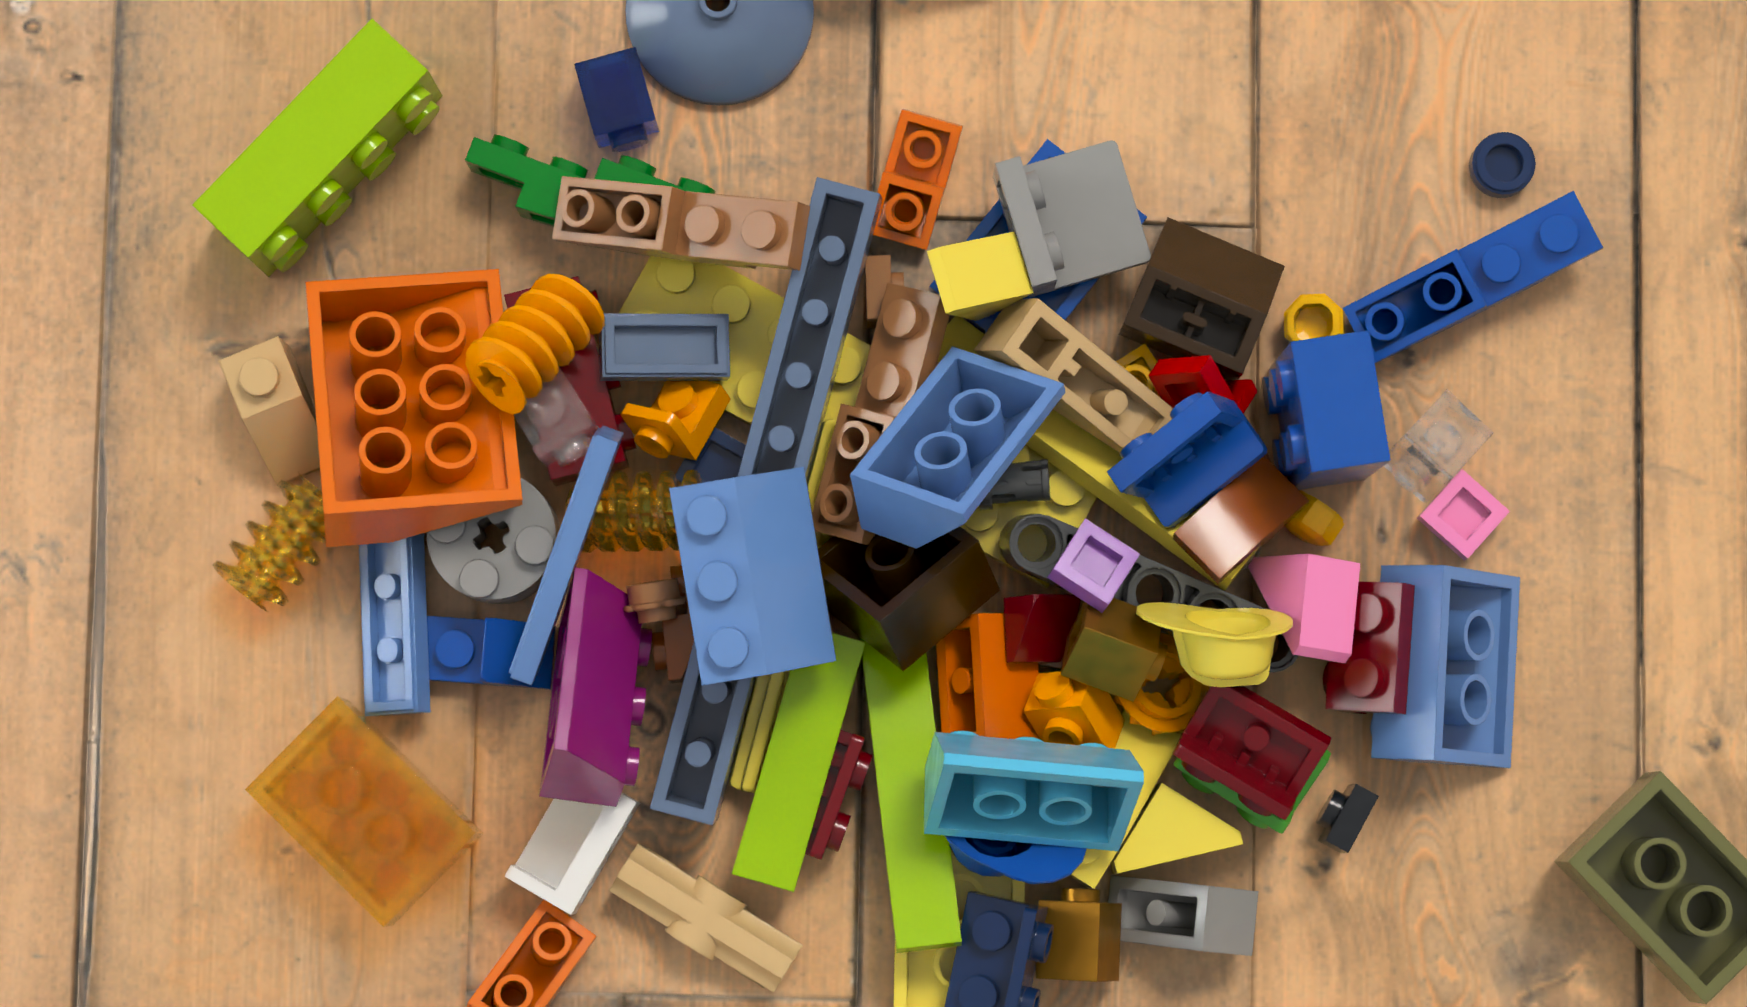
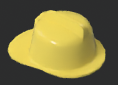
[1136,602,1293,687]

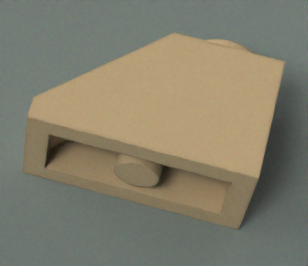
[219,336,320,486]

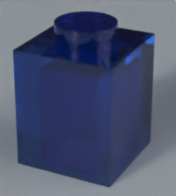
[574,47,659,152]

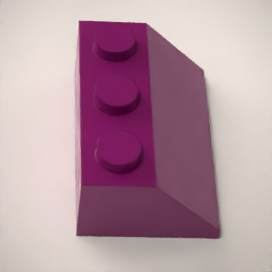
[539,567,652,807]

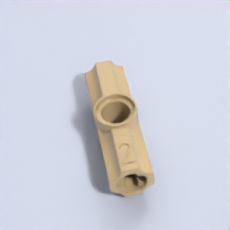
[609,844,803,993]

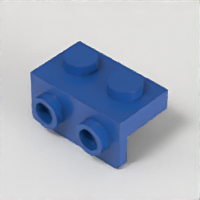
[1107,392,1267,528]

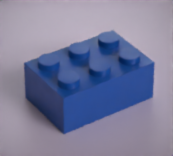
[1262,330,1391,490]

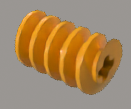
[466,273,605,415]

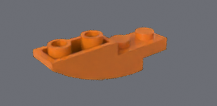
[467,899,597,1007]

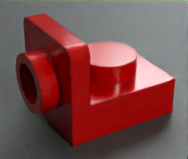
[1148,355,1258,414]

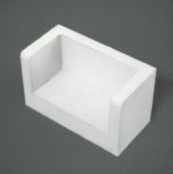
[505,793,640,915]

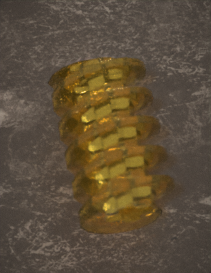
[566,470,702,553]
[212,473,326,613]

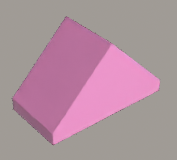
[1248,554,1360,663]

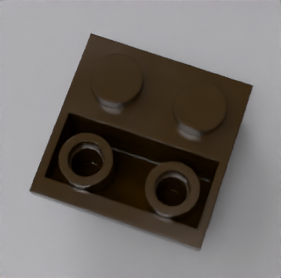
[1118,217,1285,381]

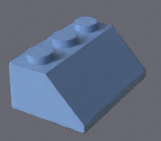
[850,346,1065,549]
[669,467,837,686]
[1370,565,1520,768]

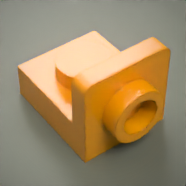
[621,381,731,460]

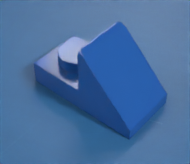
[427,616,556,690]

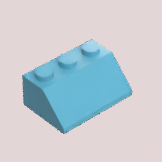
[924,731,1144,851]

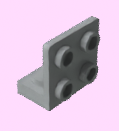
[993,140,1151,298]

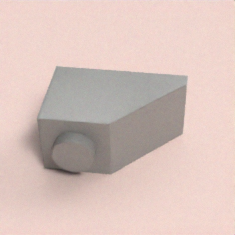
[1108,875,1259,956]

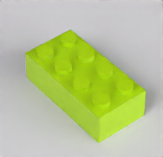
[192,18,443,277]

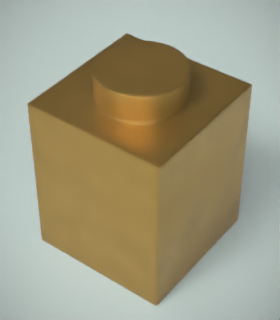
[1061,598,1168,702]
[1036,888,1122,982]

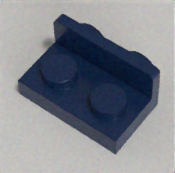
[944,891,1054,1007]

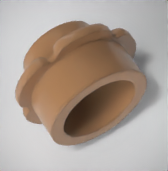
[623,578,686,624]

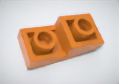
[873,109,963,250]

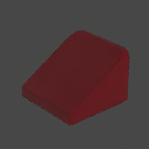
[1004,594,1081,663]

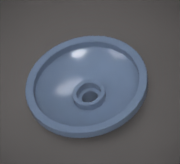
[625,0,814,106]

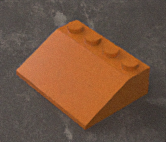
[305,269,523,547]

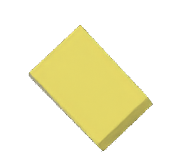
[927,231,1033,321]
[1111,783,1243,874]

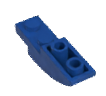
[1342,191,1603,363]

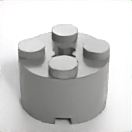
[427,478,560,604]

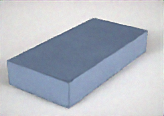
[599,313,730,381]

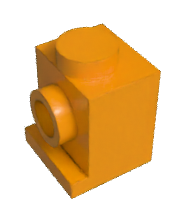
[1023,671,1125,749]

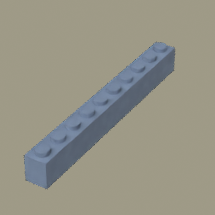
[650,177,882,826]

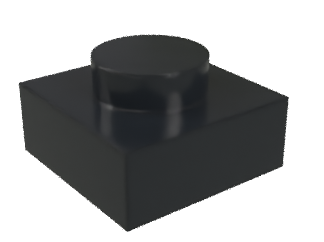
[1316,784,1379,853]

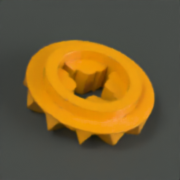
[1114,634,1210,735]

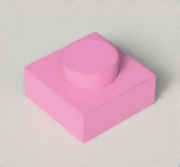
[1417,469,1510,560]

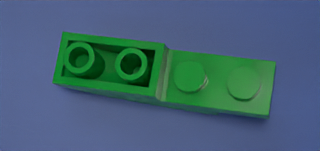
[465,134,716,227]

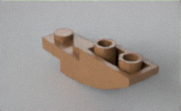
[552,176,810,271]
[812,282,950,545]

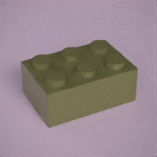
[1554,771,1747,1004]

